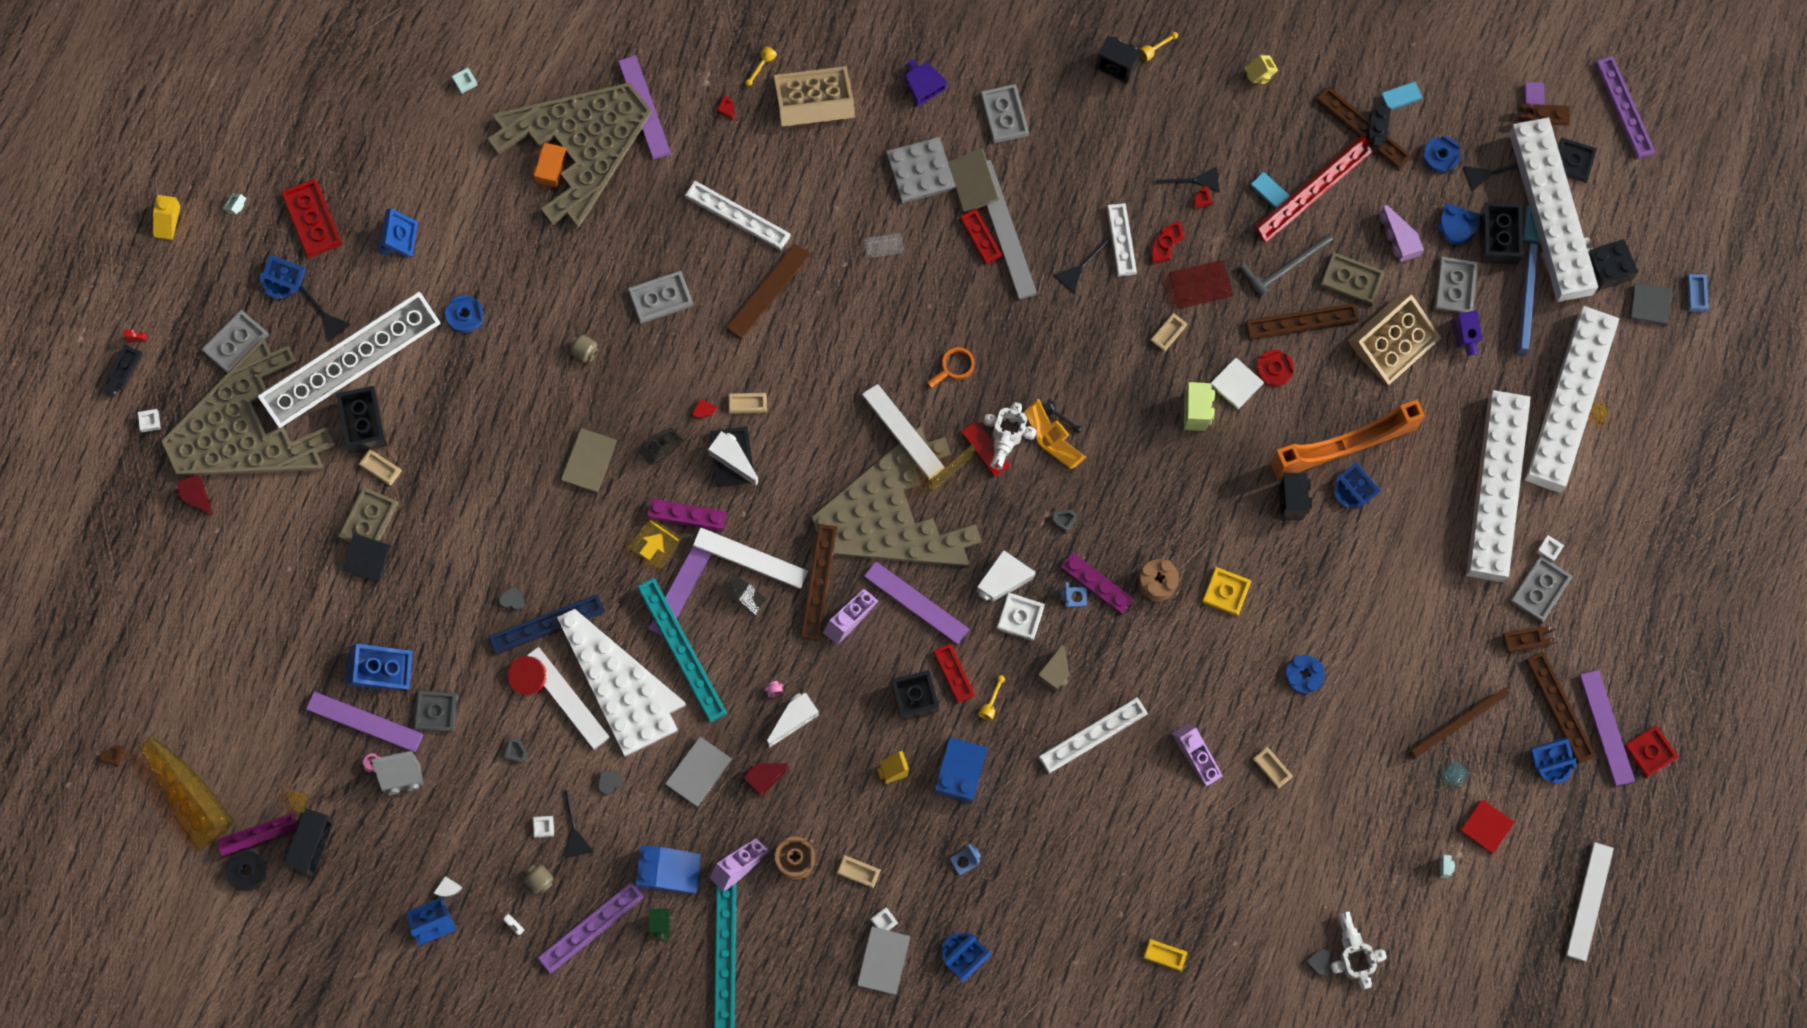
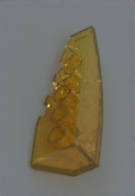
[140,736,234,851]

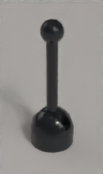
[1043,399,1082,433]

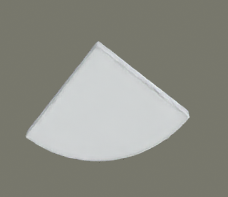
[434,876,462,897]
[504,914,524,935]

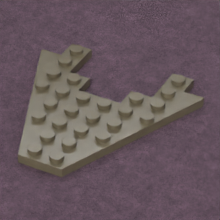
[488,83,652,227]
[162,338,335,476]
[812,427,982,567]

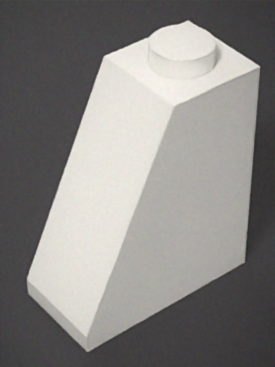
[977,551,1036,603]

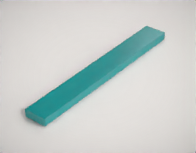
[637,578,727,723]
[714,883,736,1028]

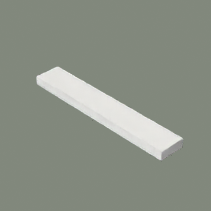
[685,181,791,251]
[862,384,945,480]
[693,528,808,590]
[527,647,610,750]
[1038,697,1148,774]
[1566,842,1614,962]

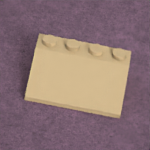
[774,66,855,126]
[1348,293,1441,385]

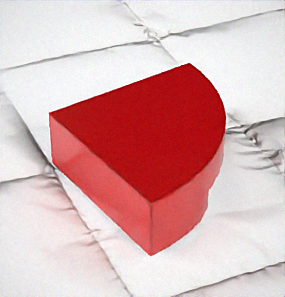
[716,95,735,120]
[1193,186,1212,209]
[124,329,147,342]
[692,399,718,419]

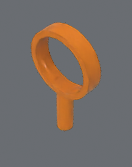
[927,347,974,388]

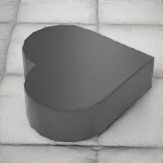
[1052,510,1077,534]
[499,586,525,610]
[503,738,528,763]
[599,770,623,795]
[1306,949,1331,976]

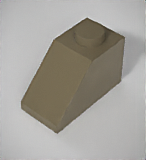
[1037,645,1069,693]

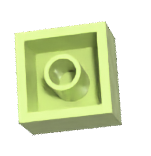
[1184,382,1215,431]

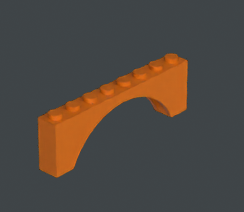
[1270,399,1425,480]

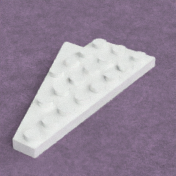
[557,609,686,757]

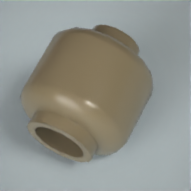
[569,335,599,363]
[523,865,553,895]

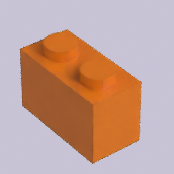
[532,143,567,188]

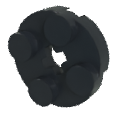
[226,850,267,891]

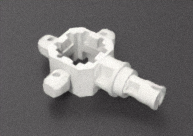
[983,402,1037,470]
[1330,912,1387,990]

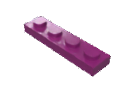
[647,499,727,532]
[1060,552,1134,615]
[218,812,298,856]

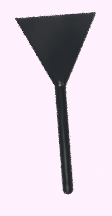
[1464,163,1518,191]
[1156,166,1220,192]
[1054,240,1108,293]
[300,286,351,341]
[565,790,594,858]

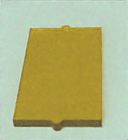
[929,444,976,492]

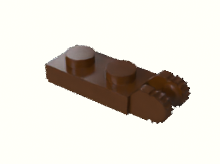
[1518,103,1570,126]
[1502,626,1559,653]

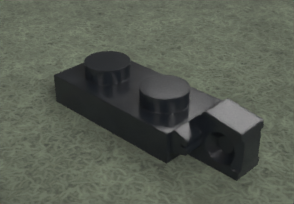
[1367,103,1391,152]
[105,345,143,398]

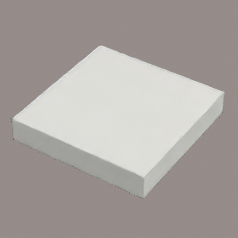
[1211,358,1264,410]
[996,592,1045,641]

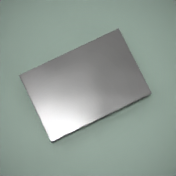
[980,84,1029,144]
[1434,256,1478,314]
[628,271,694,324]
[201,310,270,374]
[1510,555,1573,623]
[665,737,732,808]
[857,927,911,995]

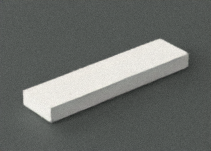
[1107,203,1137,277]

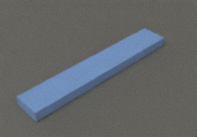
[1517,244,1538,355]

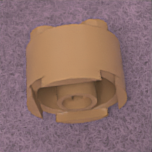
[1138,559,1179,602]
[775,837,815,880]

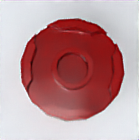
[1256,350,1294,387]
[508,656,547,695]

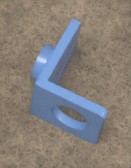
[1061,582,1087,607]
[950,844,981,875]

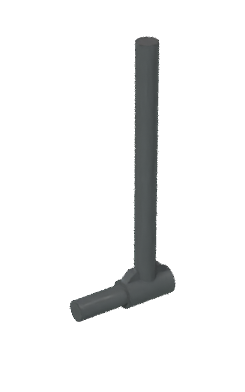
[1239,234,1333,298]

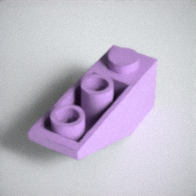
[1380,205,1424,263]
[823,589,878,645]
[1172,723,1222,786]
[710,838,769,891]

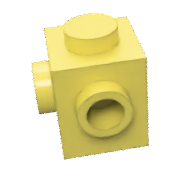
[1244,55,1278,84]

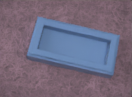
[1686,274,1709,312]

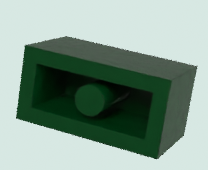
[649,908,671,942]

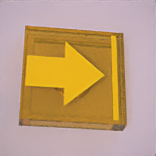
[628,519,682,570]

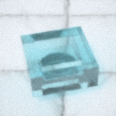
[1442,760,1471,788]

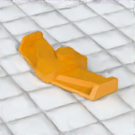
[1024,399,1086,469]

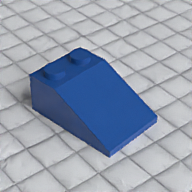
[346,644,413,690]
[934,737,987,804]
[636,845,701,894]

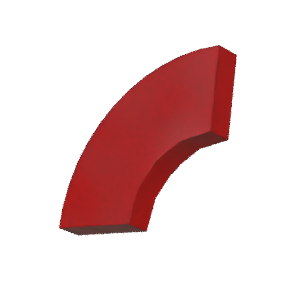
[1151,221,1185,264]

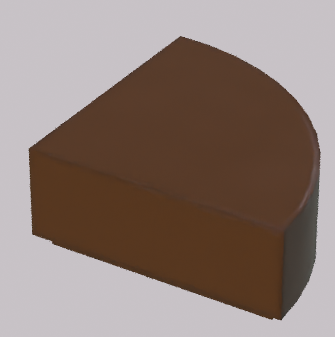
[98,746,125,766]

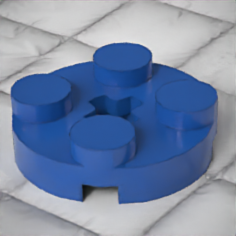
[1423,136,1461,174]
[445,295,484,333]
[1285,655,1325,694]

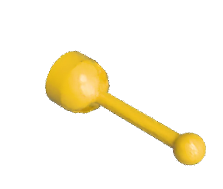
[1139,32,1178,62]
[745,46,777,87]
[978,675,1005,721]

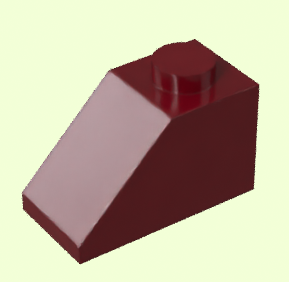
[175,475,214,516]
[744,763,789,797]

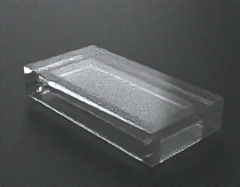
[865,233,904,258]

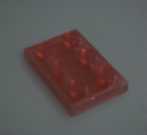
[1169,260,1233,309]

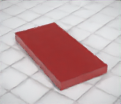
[281,178,343,258]

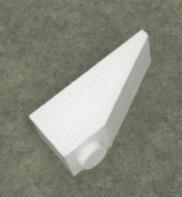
[708,431,758,486]
[767,692,819,747]

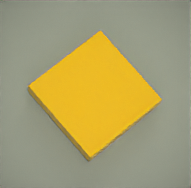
[1202,567,1251,617]

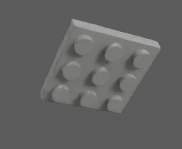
[887,137,956,203]

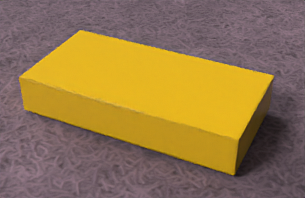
[1143,939,1187,972]

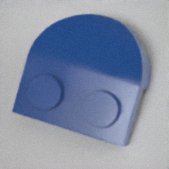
[1438,203,1481,245]
[260,255,306,298]
[1334,462,1382,508]
[1530,737,1576,783]
[942,932,992,982]

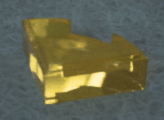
[1590,401,1609,426]
[288,790,309,813]

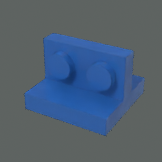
[378,208,418,258]
[406,897,456,946]

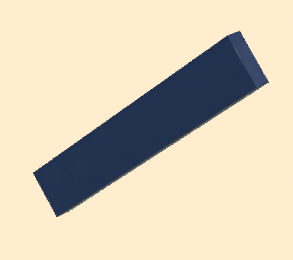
[488,594,605,655]

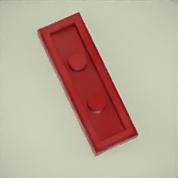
[960,209,1002,266]
[961,421,1010,478]
[933,643,975,704]

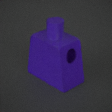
[905,60,947,107]
[1450,310,1482,356]

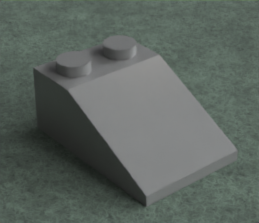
[372,751,424,795]

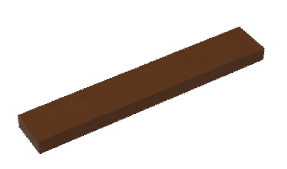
[1315,86,1412,171]
[727,243,810,340]
[1245,303,1359,340]
[801,524,838,641]
[1525,651,1596,765]
[1408,687,1510,760]

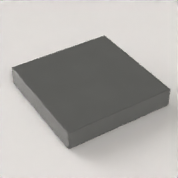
[1630,283,1672,326]
[414,691,458,733]

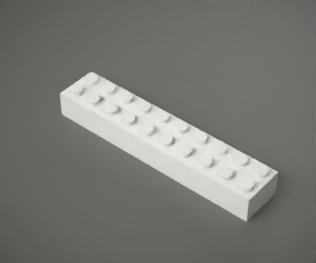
[1509,118,1598,302]
[257,291,441,428]
[1524,306,1620,493]
[1466,390,1531,583]

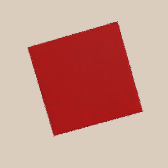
[1624,725,1679,778]
[1460,799,1515,854]

